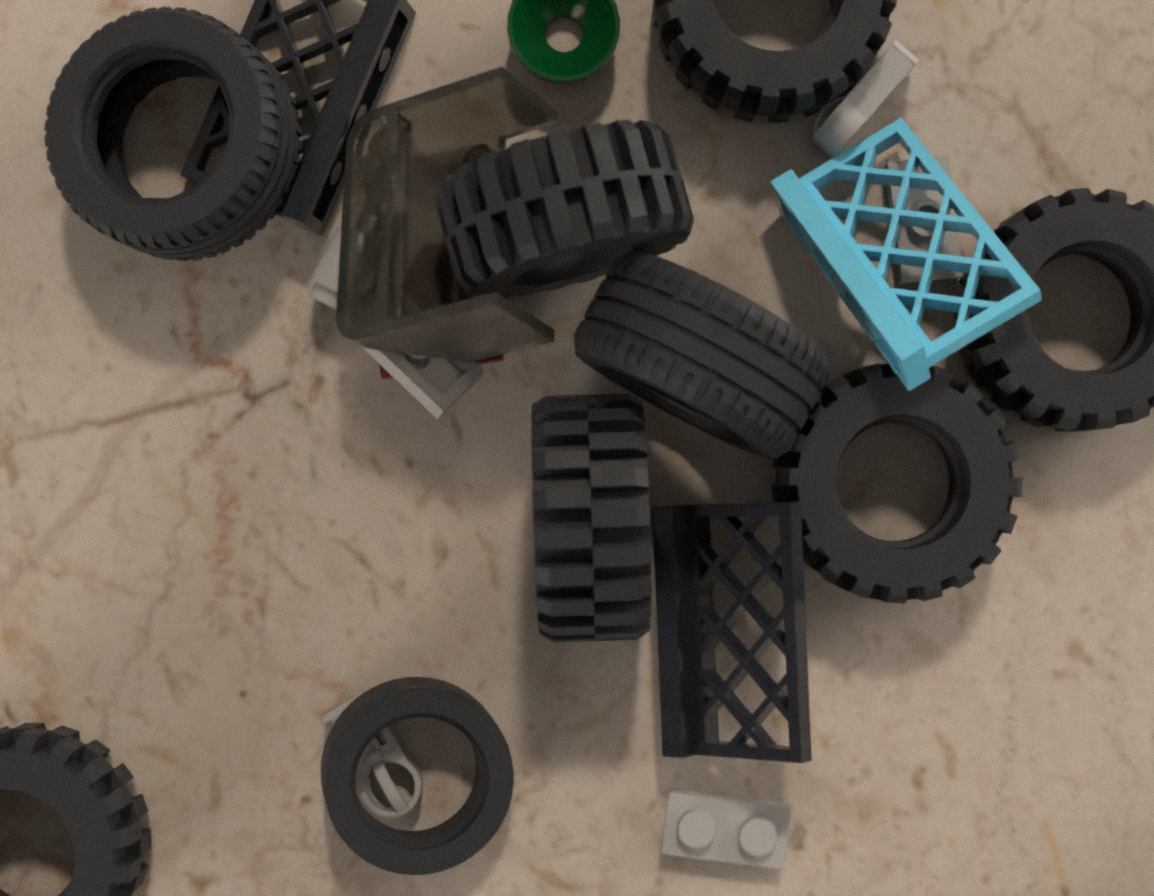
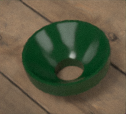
[507,0,620,84]

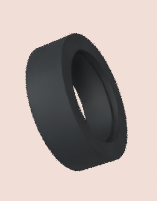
[321,677,514,875]

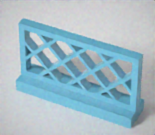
[770,117,1042,391]

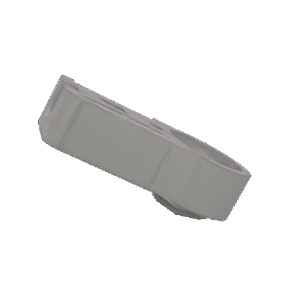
[810,40,919,158]
[322,690,423,818]

